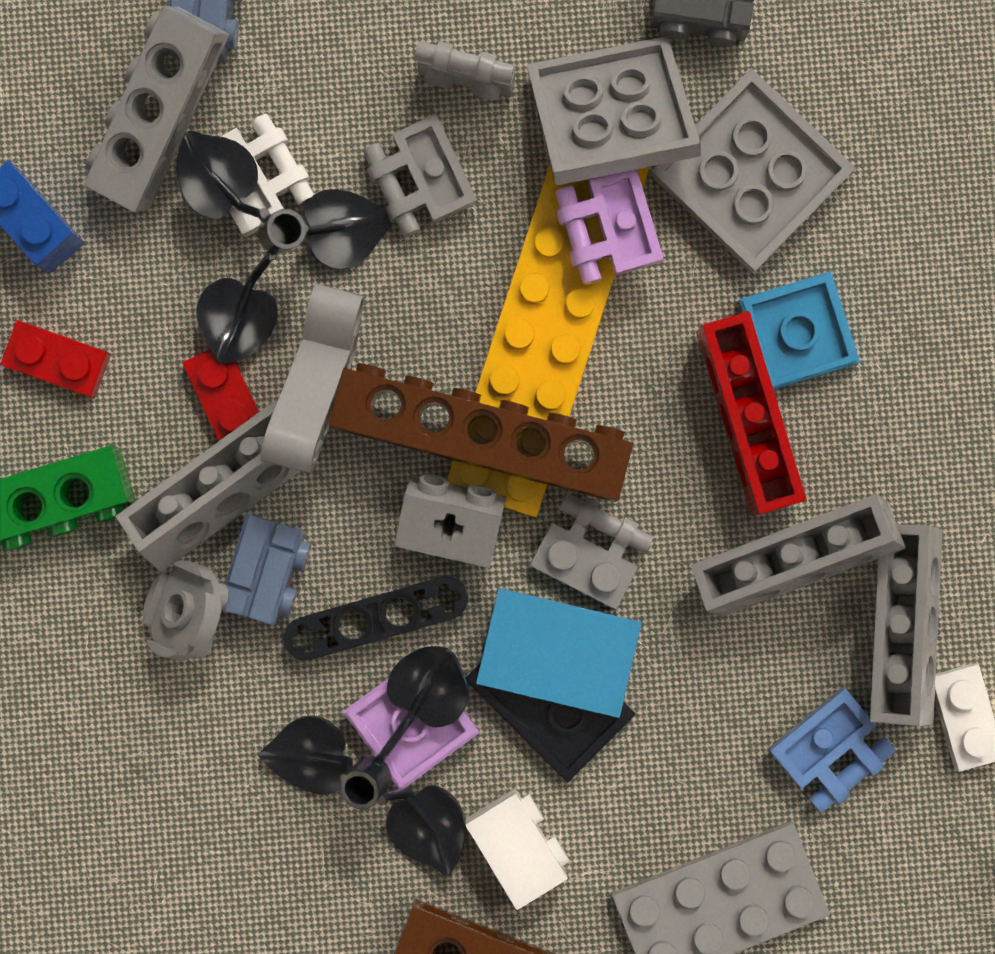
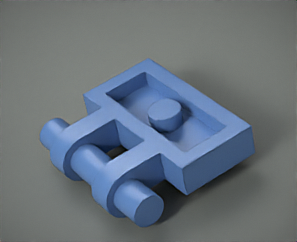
[768,687,896,814]

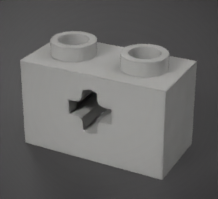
[394,474,506,568]

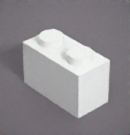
[465,788,570,910]

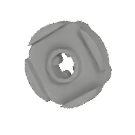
[143,560,228,661]

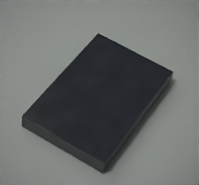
[465,662,636,783]

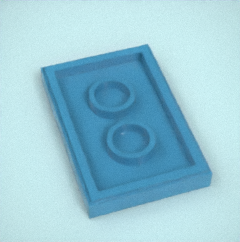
[476,588,642,718]

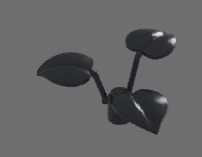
[176,131,393,364]
[259,646,469,876]

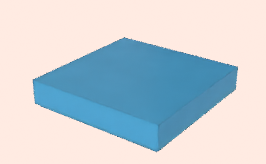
[737,271,860,390]

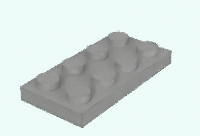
[611,821,830,954]

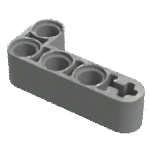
[261,283,364,473]

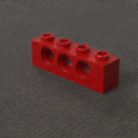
[696,311,807,516]

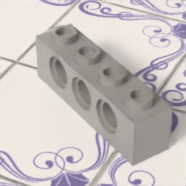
[84,6,230,213]
[116,400,319,572]
[691,494,906,617]
[870,524,943,726]

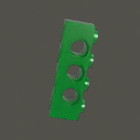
[0,445,136,552]

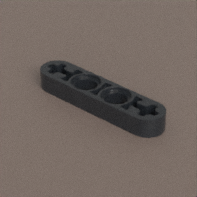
[284,576,468,660]

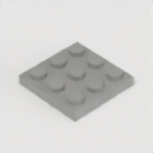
[527,36,701,186]
[649,68,856,274]

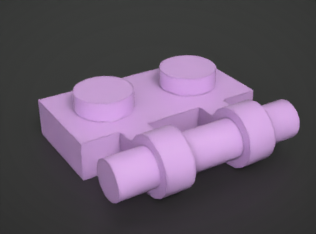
[555,169,664,285]

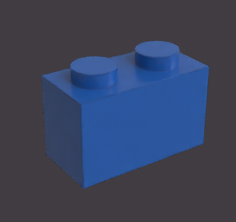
[0,160,85,274]

